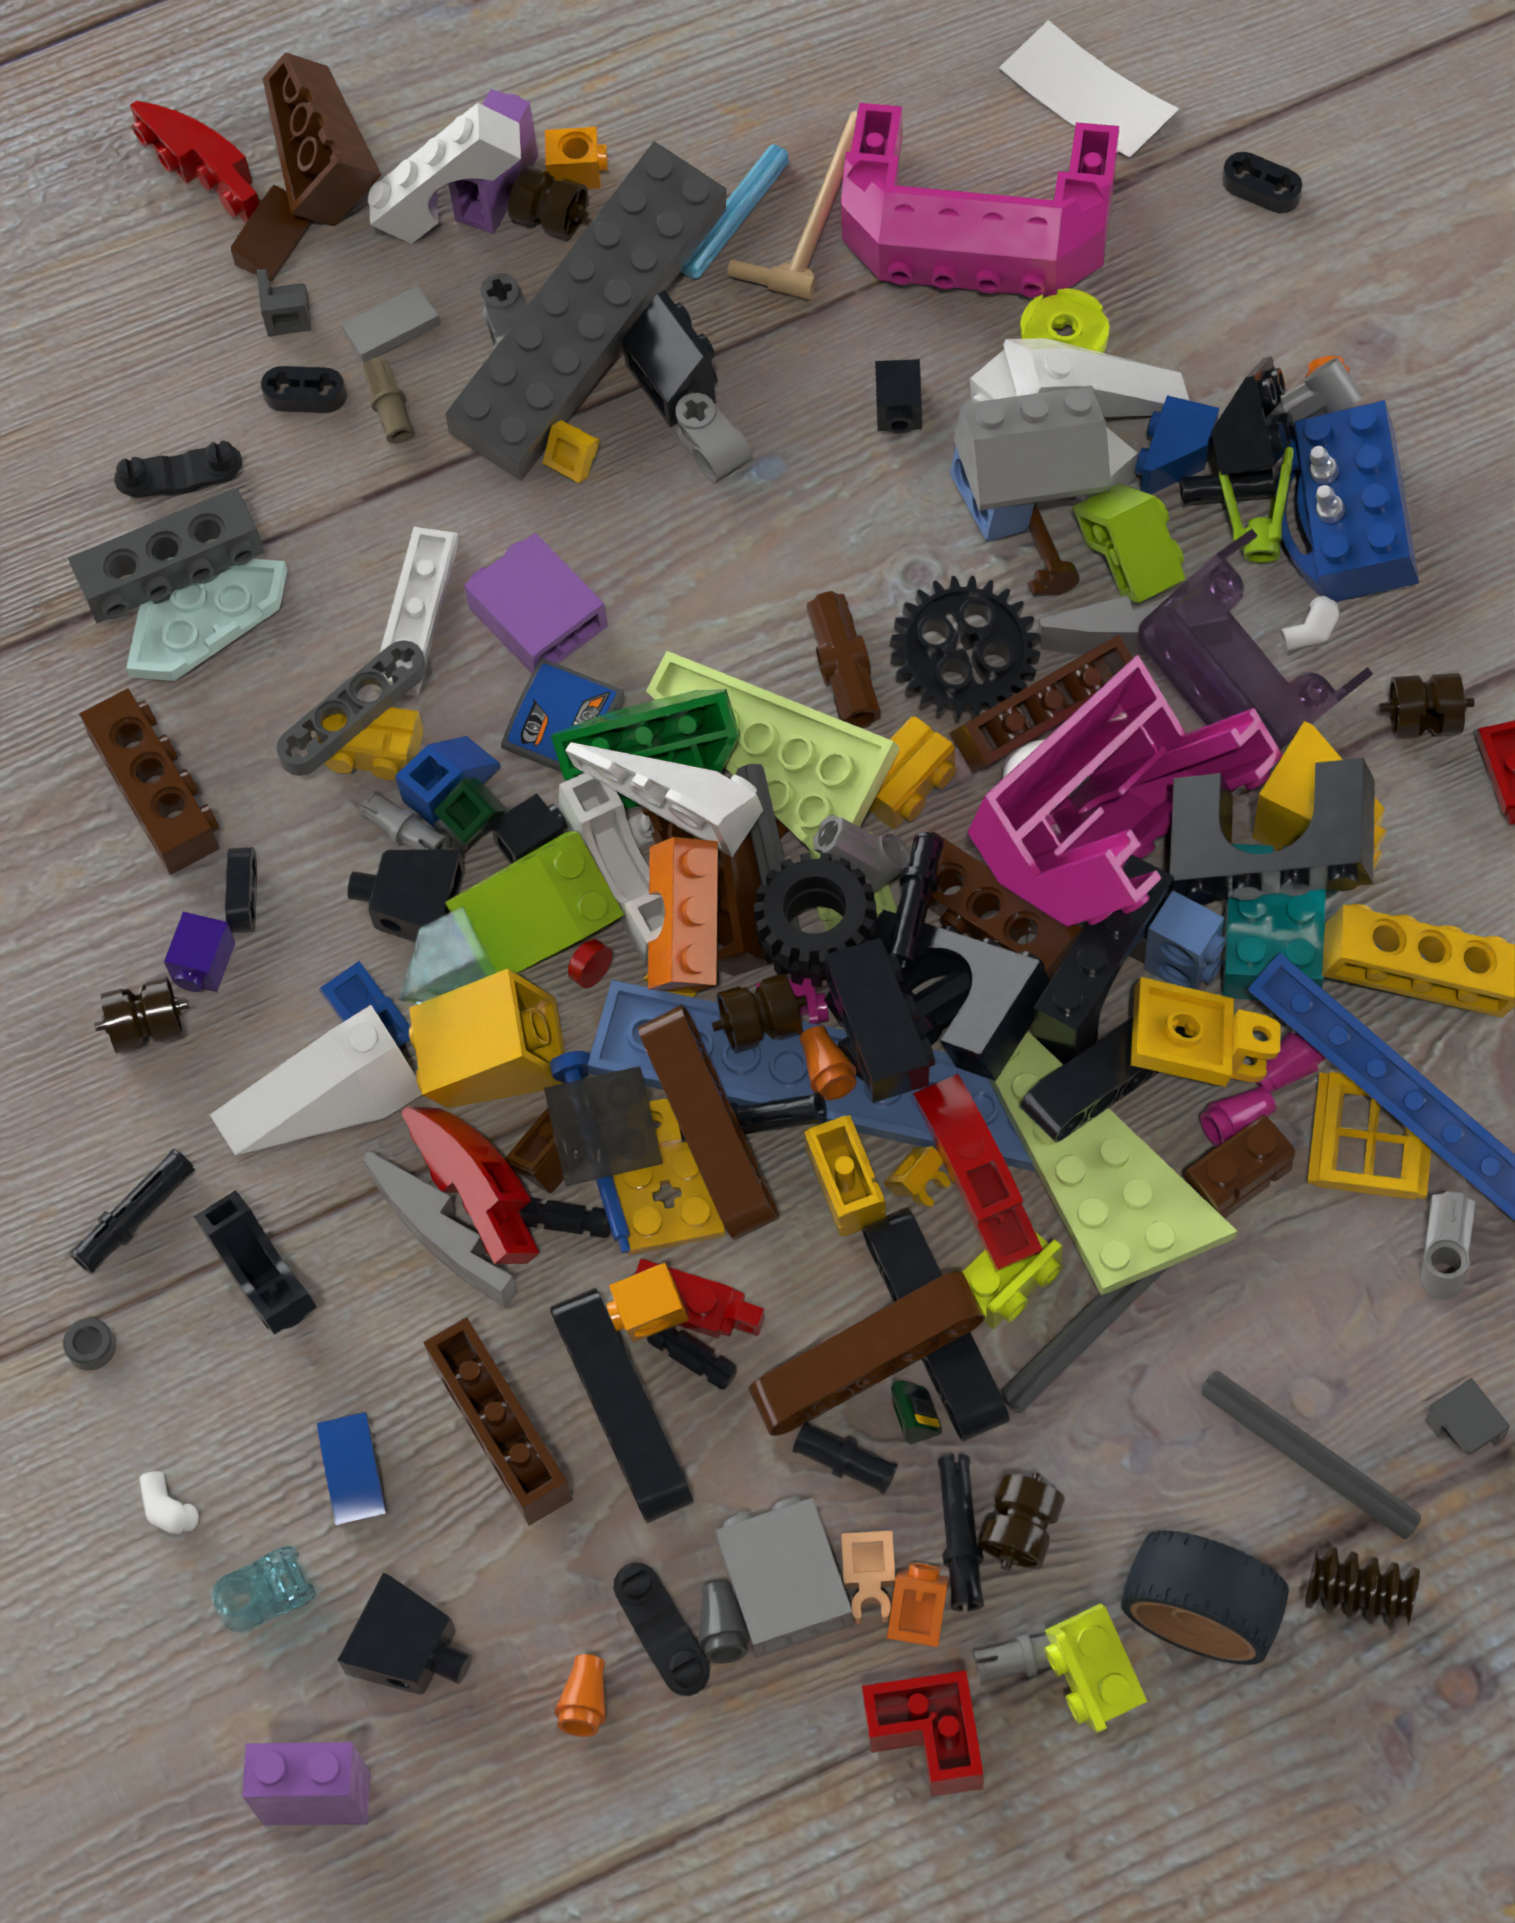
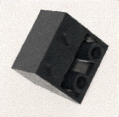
[622,290,718,428]
[1211,356,1295,475]

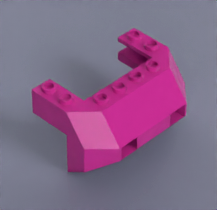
[967,654,1283,927]

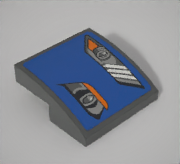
[501,658,625,772]

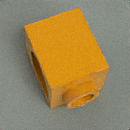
[545,127,608,189]
[606,1263,689,1343]

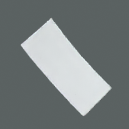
[999,20,1179,157]

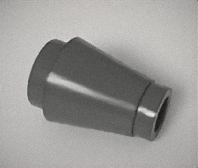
[699,1582,750,1664]

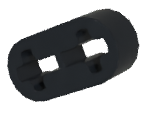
[1222,152,1303,213]
[261,366,347,413]
[225,847,258,932]

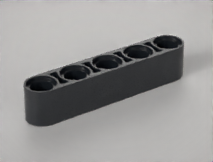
[1020,1018,1193,1143]
[862,1208,1010,1442]
[550,1288,694,1524]

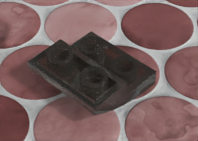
[544,1066,663,1186]

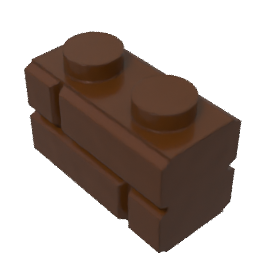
[1185,1114,1296,1218]

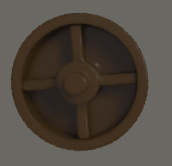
[507,165,589,239]
[1379,673,1475,738]
[711,973,807,1054]
[94,977,190,1054]
[979,1472,1065,1571]

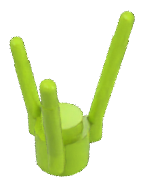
[1218,447,1294,563]

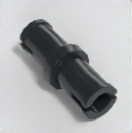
[1180,468,1275,506]
[792,1422,898,1495]

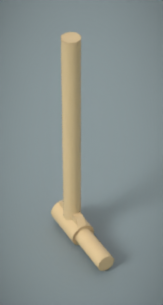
[727,111,857,300]

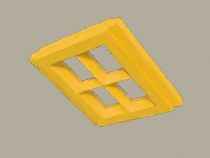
[1307,1072,1431,1200]

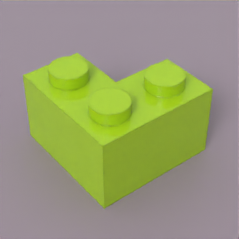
[1072,483,1186,603]

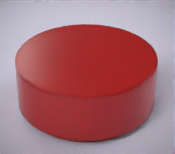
[568,939,613,989]

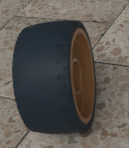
[1121,1530,1289,1665]

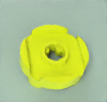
[1020,288,1109,353]

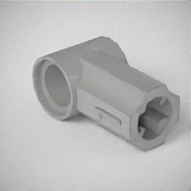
[1281,358,1363,434]
[813,814,911,893]
[1420,1191,1476,1299]

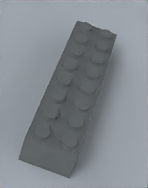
[445,141,727,481]

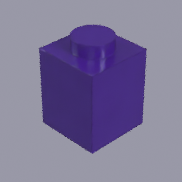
[164,911,236,992]

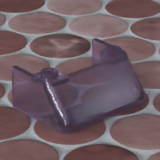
[1138,529,1373,751]

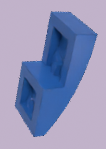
[319,961,410,1048]
[317,1412,387,1525]

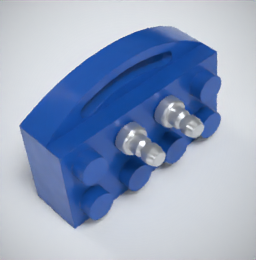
[1275,400,1419,602]

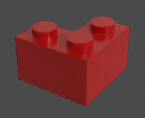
[862,1670,984,1797]

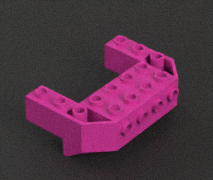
[841,102,1120,298]

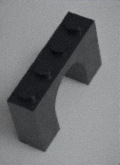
[1170,758,1375,905]
[1032,855,1174,1065]
[824,909,1051,1081]

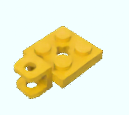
[1131,977,1281,1087]
[610,1099,725,1255]

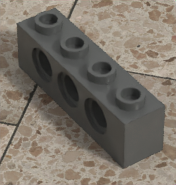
[68,487,265,624]

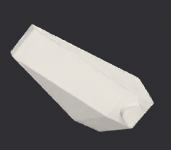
[1003,338,1190,417]
[566,742,763,857]
[210,1005,423,1156]

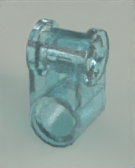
[212,1546,317,1632]

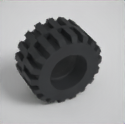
[754,853,878,987]

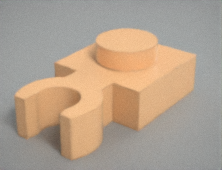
[841,1531,895,1624]

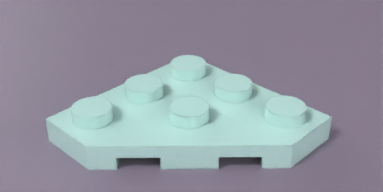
[126,557,287,681]

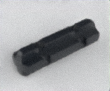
[519,1197,611,1238]
[647,1326,737,1390]

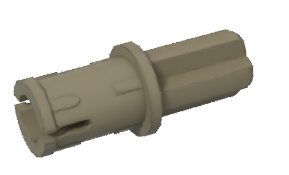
[363,357,414,444]

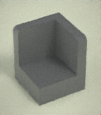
[257,269,311,337]
[1425,1377,1510,1455]

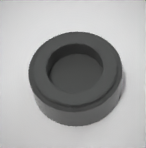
[63,1318,116,1370]

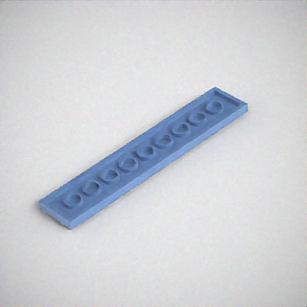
[587,980,1036,1172]

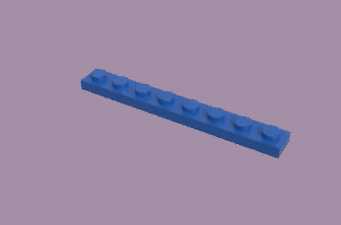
[1247,952,1515,1220]

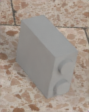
[715,1497,854,1658]

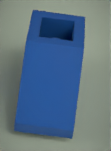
[1135,395,1220,494]
[395,736,500,828]

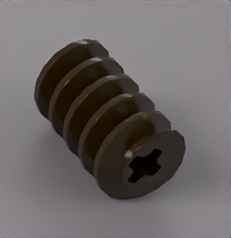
[1305,1546,1420,1630]

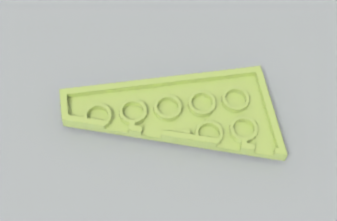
[646,651,900,863]
[988,1031,1238,1296]

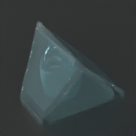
[399,906,497,1004]

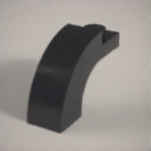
[194,1190,317,1335]

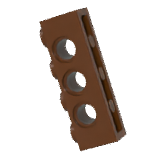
[949,634,1133,773]
[79,688,220,875]
[898,831,1083,980]
[423,1317,573,1526]

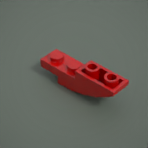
[130,100,260,223]
[913,1074,1043,1272]
[401,1107,539,1264]

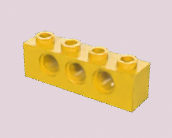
[1322,904,1515,1018]

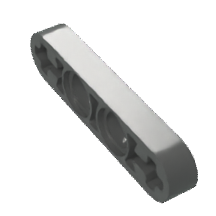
[277,640,426,776]

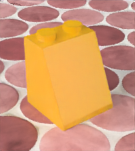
[1252,721,1387,871]
[409,968,567,1108]

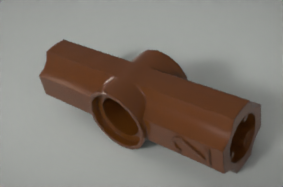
[806,591,881,729]

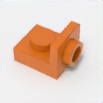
[887,1563,950,1647]

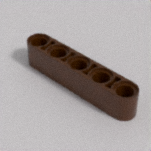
[638,1005,780,1240]
[748,1271,986,1436]

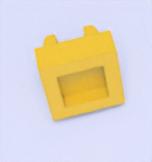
[542,420,600,483]
[883,1146,951,1207]

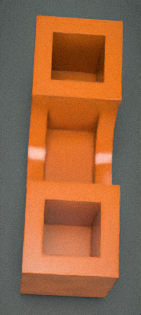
[648,837,718,993]

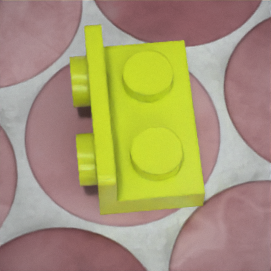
[963,1232,1063,1330]
[1044,1603,1147,1733]

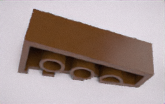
[262,52,381,226]
[640,773,773,976]

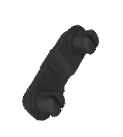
[114,440,242,498]
[613,1563,710,1696]

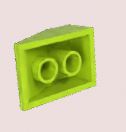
[445,831,624,976]

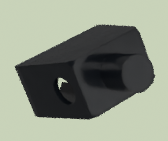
[347,849,465,951]
[337,1572,472,1694]

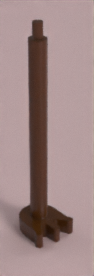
[1028,502,1080,596]

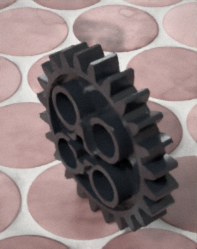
[890,576,1040,723]

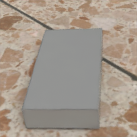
[341,285,440,363]

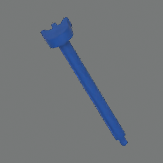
[549,1051,631,1253]

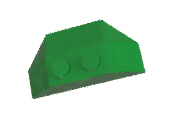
[550,689,740,809]

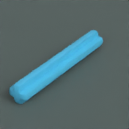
[681,144,789,279]

